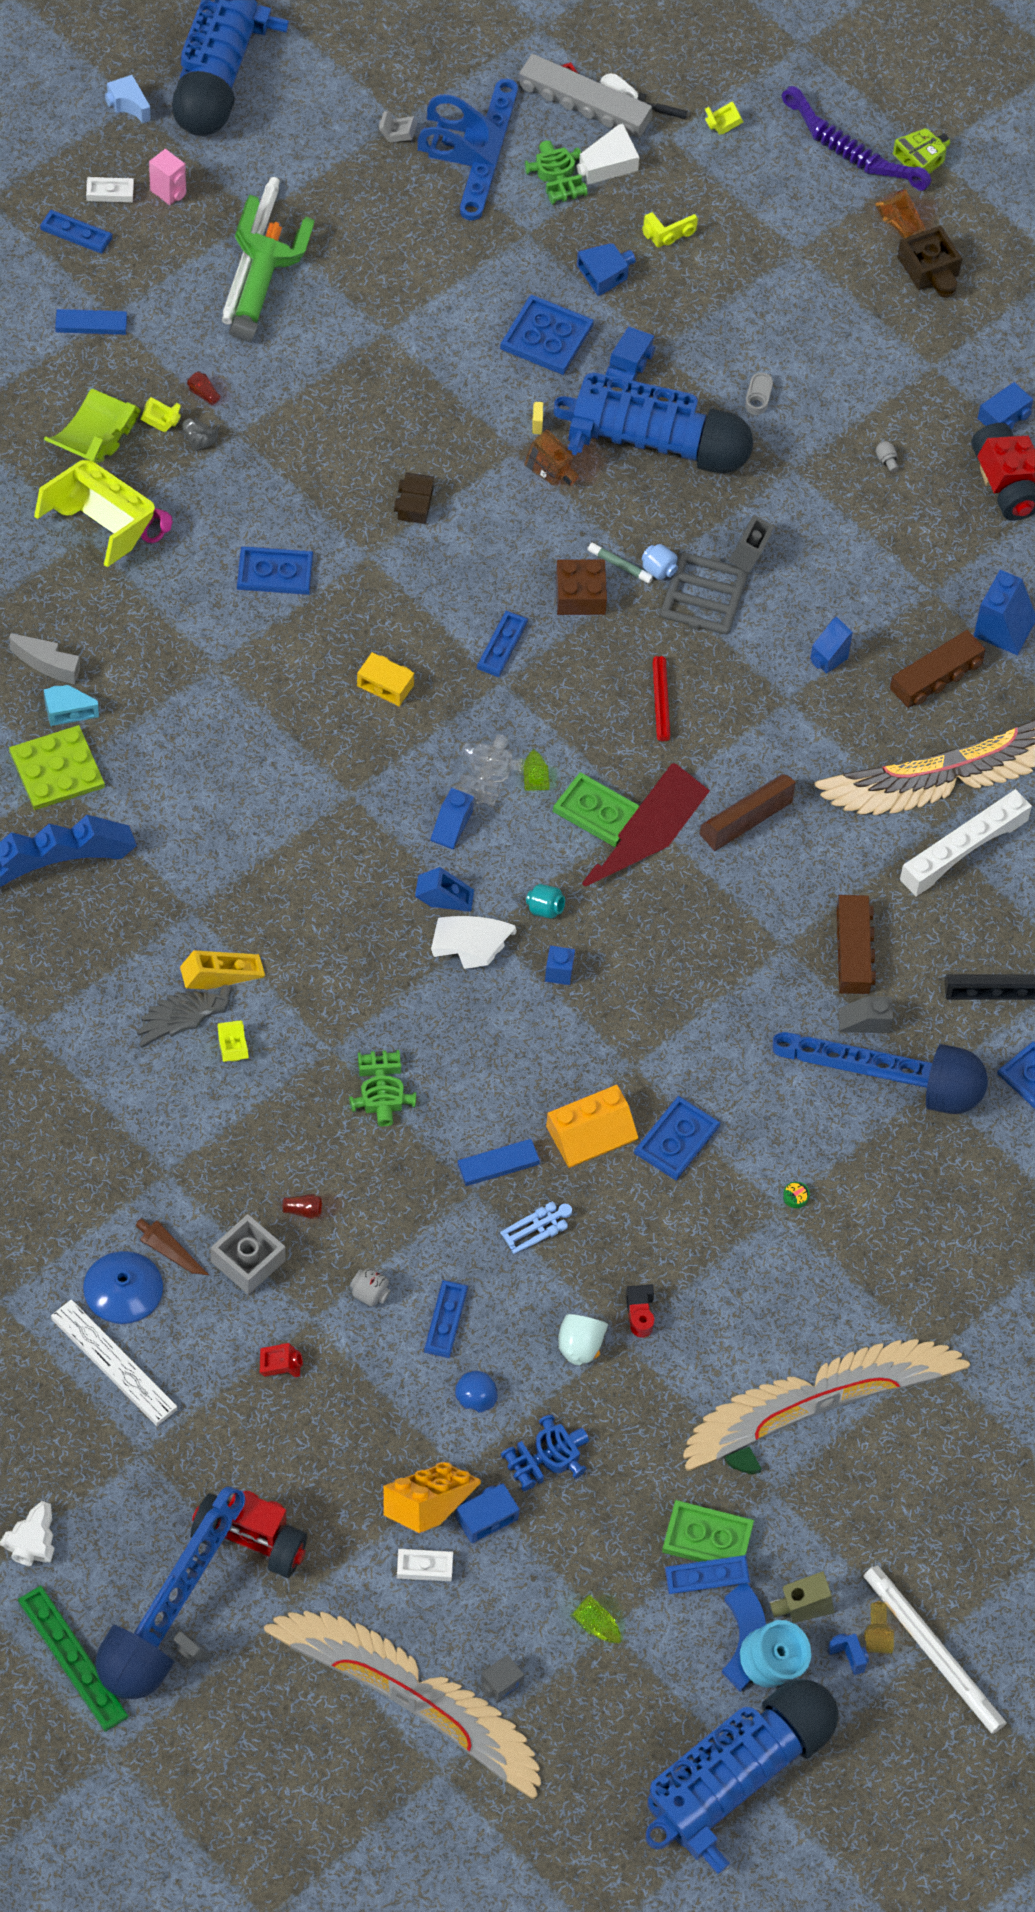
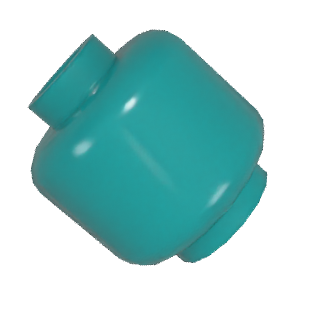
[526,884,565,919]

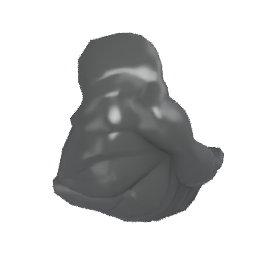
[183,418,219,450]

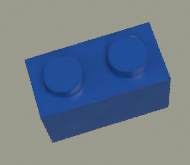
[977,382,1033,429]
[455,1483,520,1544]

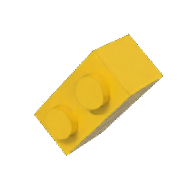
[357,652,414,707]

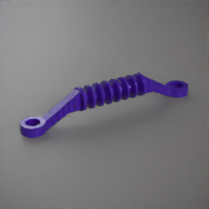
[782,86,931,191]

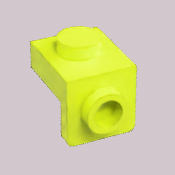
[705,101,744,135]
[140,397,181,432]
[217,1020,249,1062]

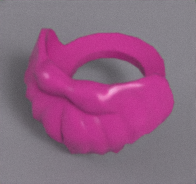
[141,508,173,543]

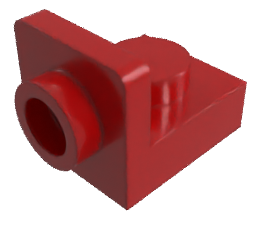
[260,1343,303,1377]

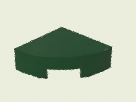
[725,1446,762,1474]

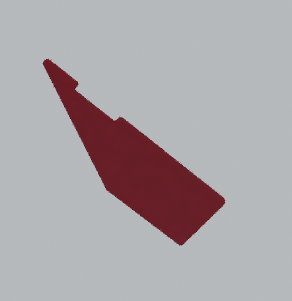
[582,763,710,887]

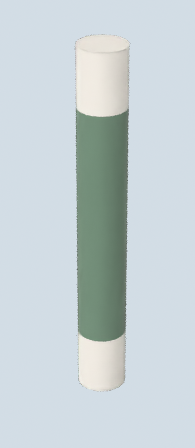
[587,543,654,584]

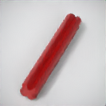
[653,656,670,741]

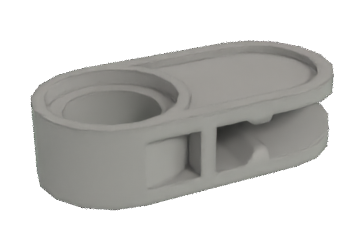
[745,373,773,415]

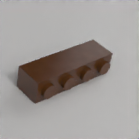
[890,630,986,708]
[836,895,876,994]

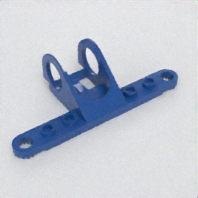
[418,79,518,221]

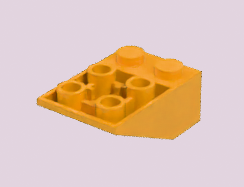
[383,1462,481,1533]

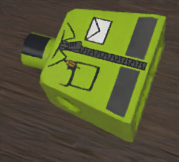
[893,129,950,180]

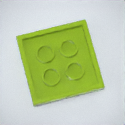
[9,725,105,810]

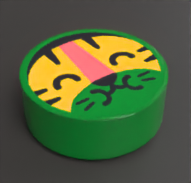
[783,1181,810,1209]

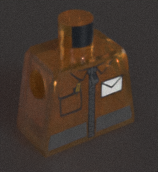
[524,429,579,486]

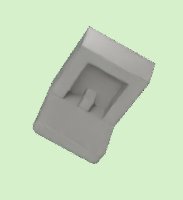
[379,111,418,142]

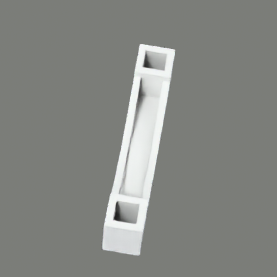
[900,789,1032,897]

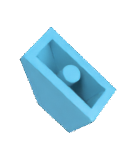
[44,685,99,726]

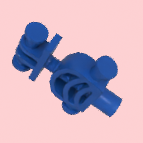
[501,1415,589,1492]

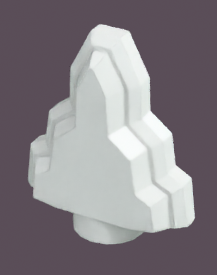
[0,1501,54,1566]

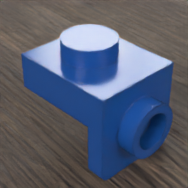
[827,1633,869,1675]

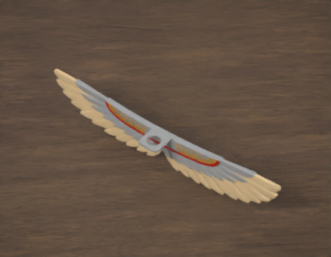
[683,1339,970,1471]
[264,1611,541,1799]

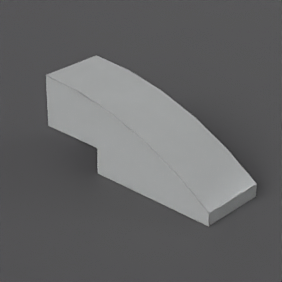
[9,633,80,685]

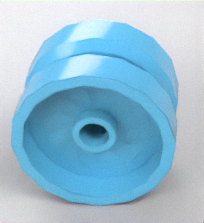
[740,1620,811,1688]

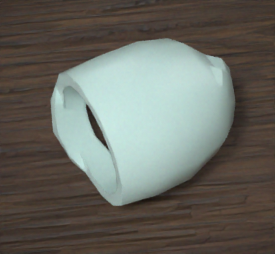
[559,1314,608,1365]

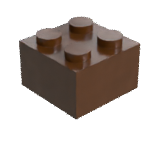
[555,559,607,615]

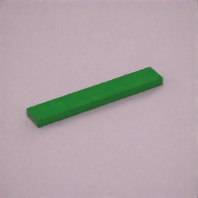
[18,1585,128,1732]

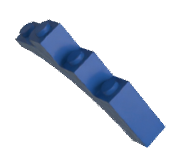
[0,815,137,887]

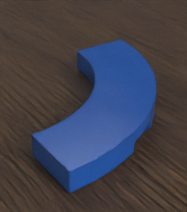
[722,1583,766,1692]

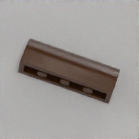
[700,774,796,851]

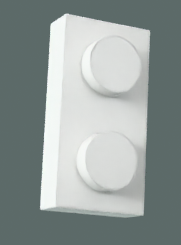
[86,177,134,202]
[397,1549,453,1581]

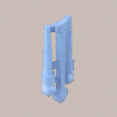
[500,1201,572,1254]

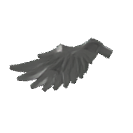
[137,985,232,1048]

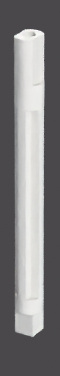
[863,1566,1007,1734]

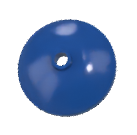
[83,1251,163,1324]

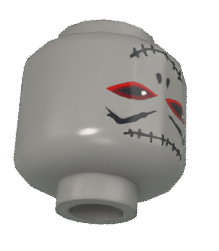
[350,1268,391,1307]

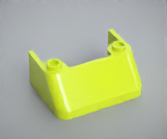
[34,460,155,567]

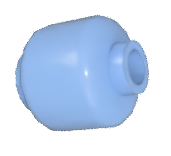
[641,544,678,580]

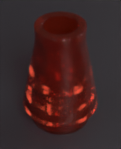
[187,371,221,406]
[282,1193,322,1219]

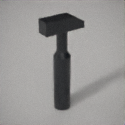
[637,93,688,120]

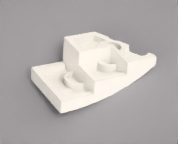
[431,916,517,969]

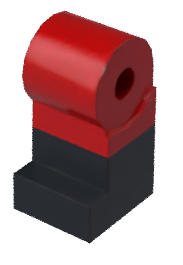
[625,1284,654,1338]

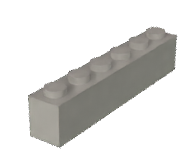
[519,54,652,138]

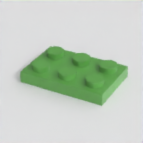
[553,772,639,848]
[662,1500,754,1562]

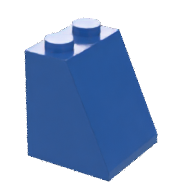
[974,569,1035,656]

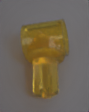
[864,1601,894,1654]

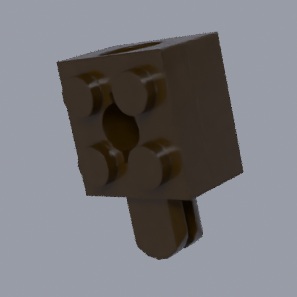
[897,225,963,298]

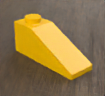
[180,950,265,990]

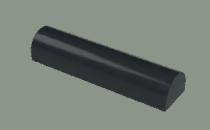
[945,974,1035,1000]

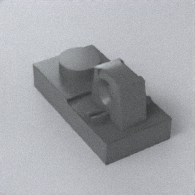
[173,1631,214,1669]

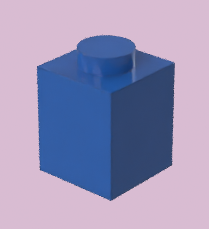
[545,945,575,985]

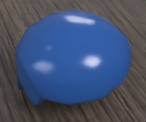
[455,1371,498,1413]

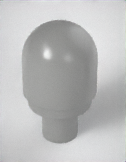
[876,441,899,473]

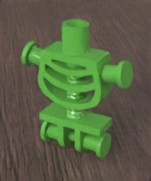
[524,140,588,205]
[349,1050,416,1126]

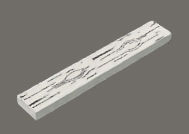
[51,1300,177,1426]

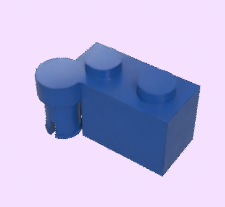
[605,326,655,381]

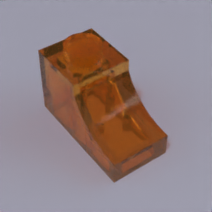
[875,189,926,238]

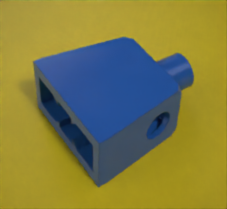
[577,243,636,296]

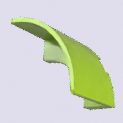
[44,389,141,463]

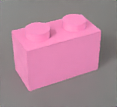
[149,149,186,205]

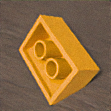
[546,1085,639,1168]

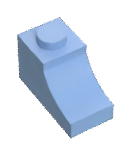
[105,75,151,124]

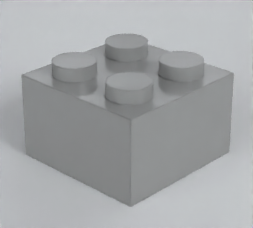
[210,1214,285,1295]

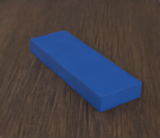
[40,209,113,254]
[55,309,127,335]
[477,611,528,677]
[457,1139,540,1186]
[424,1280,468,1358]
[665,1555,750,1594]

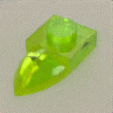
[523,749,550,791]
[569,1595,621,1643]

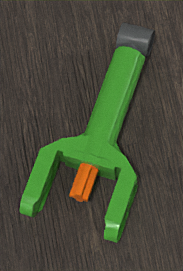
[228,194,315,343]

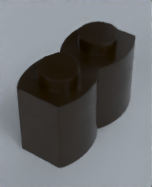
[394,472,434,524]

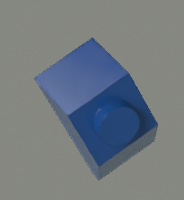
[810,616,853,674]
[430,788,474,849]
[415,867,474,912]

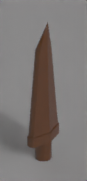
[135,1218,209,1275]

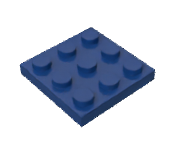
[500,295,594,375]

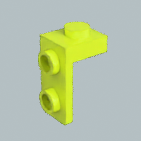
[642,212,698,248]

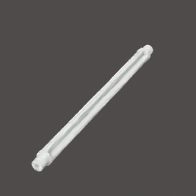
[222,177,280,324]

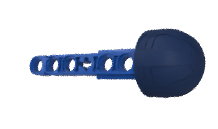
[773,1032,988,1114]
[96,1486,245,1699]

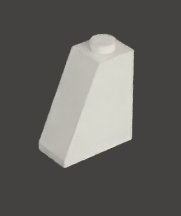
[577,124,639,185]

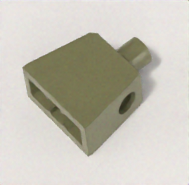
[769,1571,835,1623]

